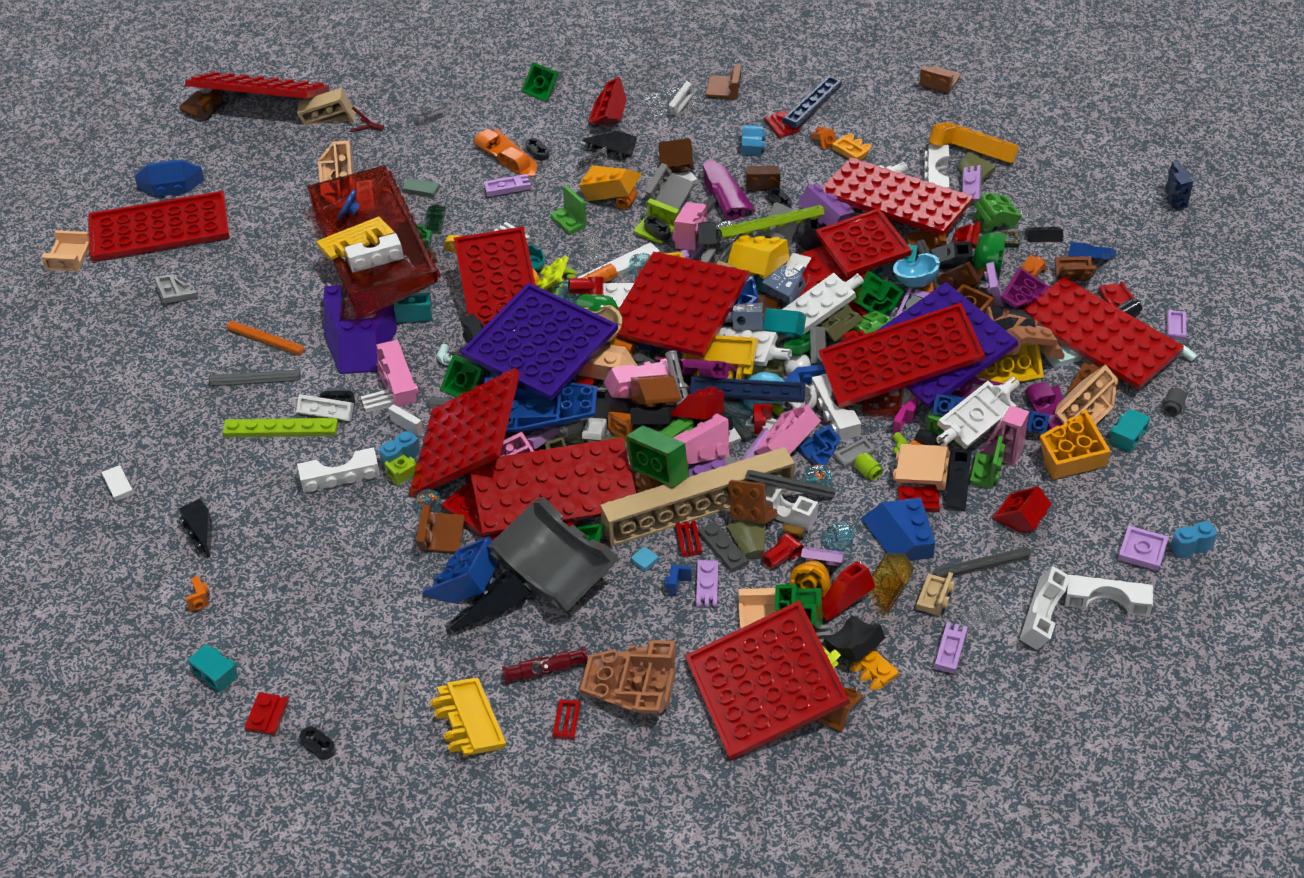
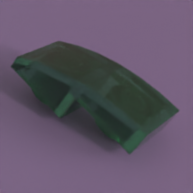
[424,205,446,234]

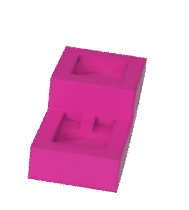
[892,398,919,434]

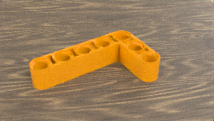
[928,122,1019,163]

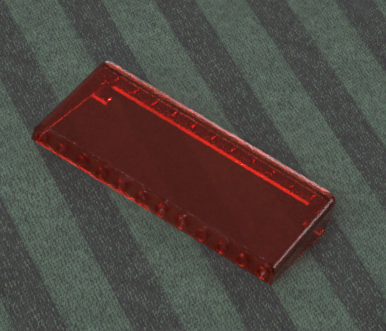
[307,165,441,321]

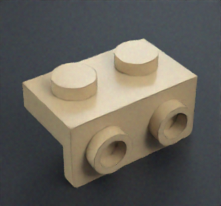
[916,572,955,616]

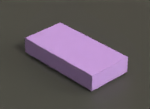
[1167,310,1186,341]

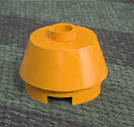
[790,560,830,598]

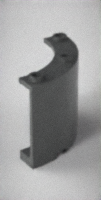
[487,497,619,611]

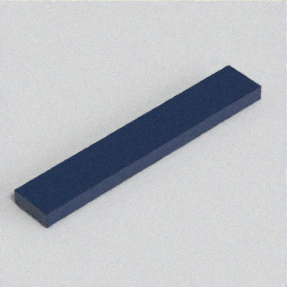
[782,76,842,128]
[690,377,806,403]

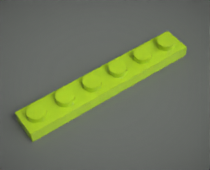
[719,205,825,239]
[222,418,339,438]

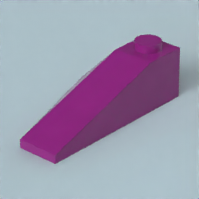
[1000,267,1050,309]

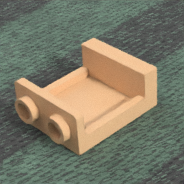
[41,230,90,271]
[893,444,951,490]
[739,588,776,629]

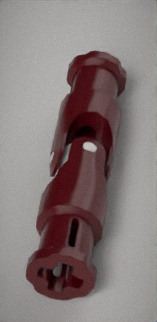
[502,646,588,685]

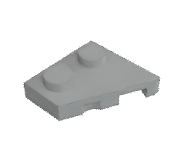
[154,274,197,304]

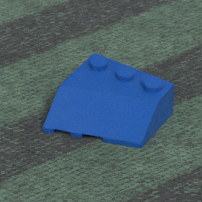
[861,498,935,563]
[423,536,499,603]

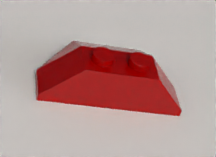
[588,77,627,126]

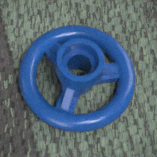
[338,190,360,220]

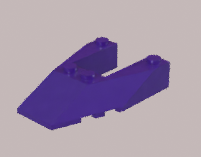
[323,281,398,374]

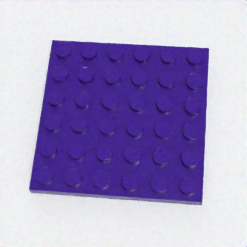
[876,282,1018,409]
[460,283,618,401]

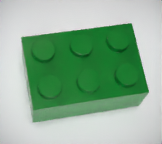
[626,426,689,488]

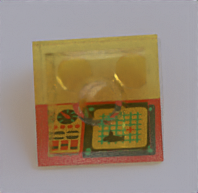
[872,553,915,613]

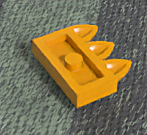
[832,134,871,161]
[849,649,899,690]

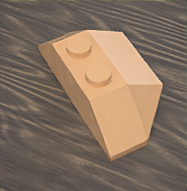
[318,140,355,209]
[578,344,638,380]
[1055,365,1118,425]

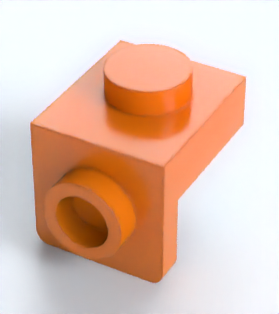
[810,126,836,149]
[1021,254,1048,277]
[185,576,210,612]

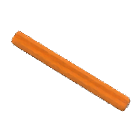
[227,320,305,356]

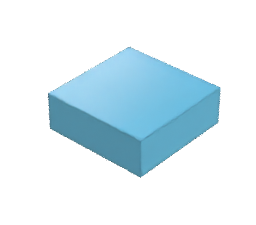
[630,546,659,572]

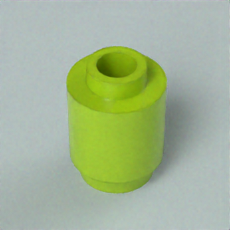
[854,453,883,481]

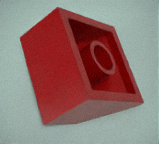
[671,387,724,419]
[992,486,1052,533]

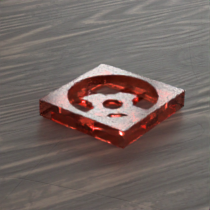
[862,387,905,416]

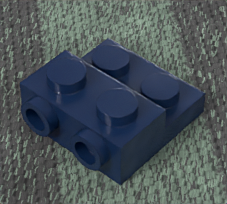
[1166,161,1194,210]

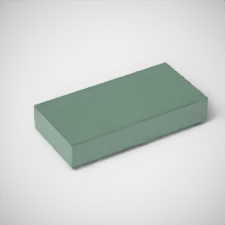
[402,178,440,198]

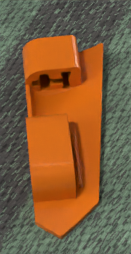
[474,128,537,177]

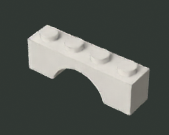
[924,144,949,187]
[810,374,861,441]
[297,448,380,492]
[1019,566,1070,650]
[1065,575,1153,617]

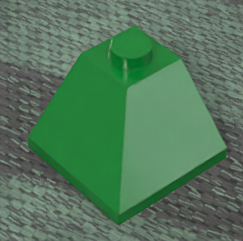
[521,62,559,102]
[440,355,484,397]

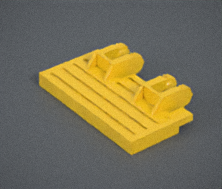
[316,217,394,260]
[683,335,759,379]
[430,677,506,756]

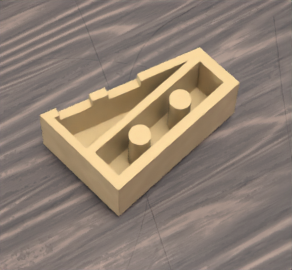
[297,88,356,125]

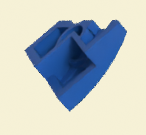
[1069,242,1117,259]
[797,425,841,469]

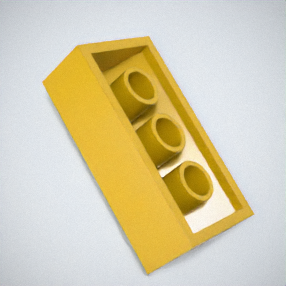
[975,343,1044,383]

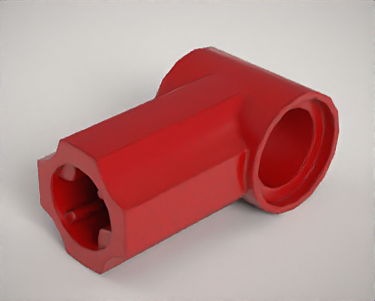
[568,276,604,295]
[762,533,804,569]

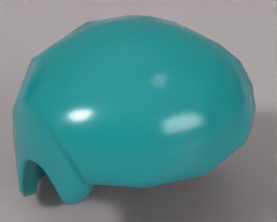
[528,245,546,272]

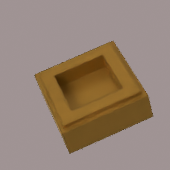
[783,523,806,539]

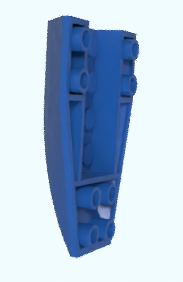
[484,377,597,433]

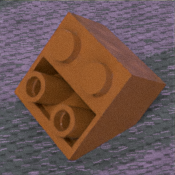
[631,374,681,407]

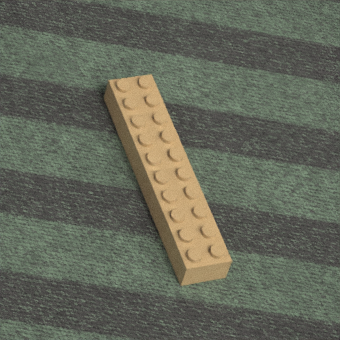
[601,447,795,547]

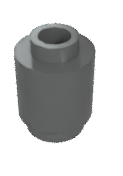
[1163,388,1187,416]

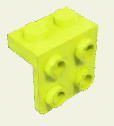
[537,255,568,296]

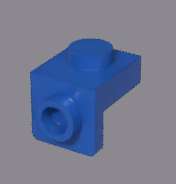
[665,565,692,597]

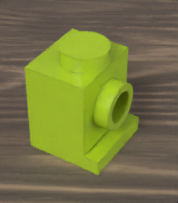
[384,454,417,486]

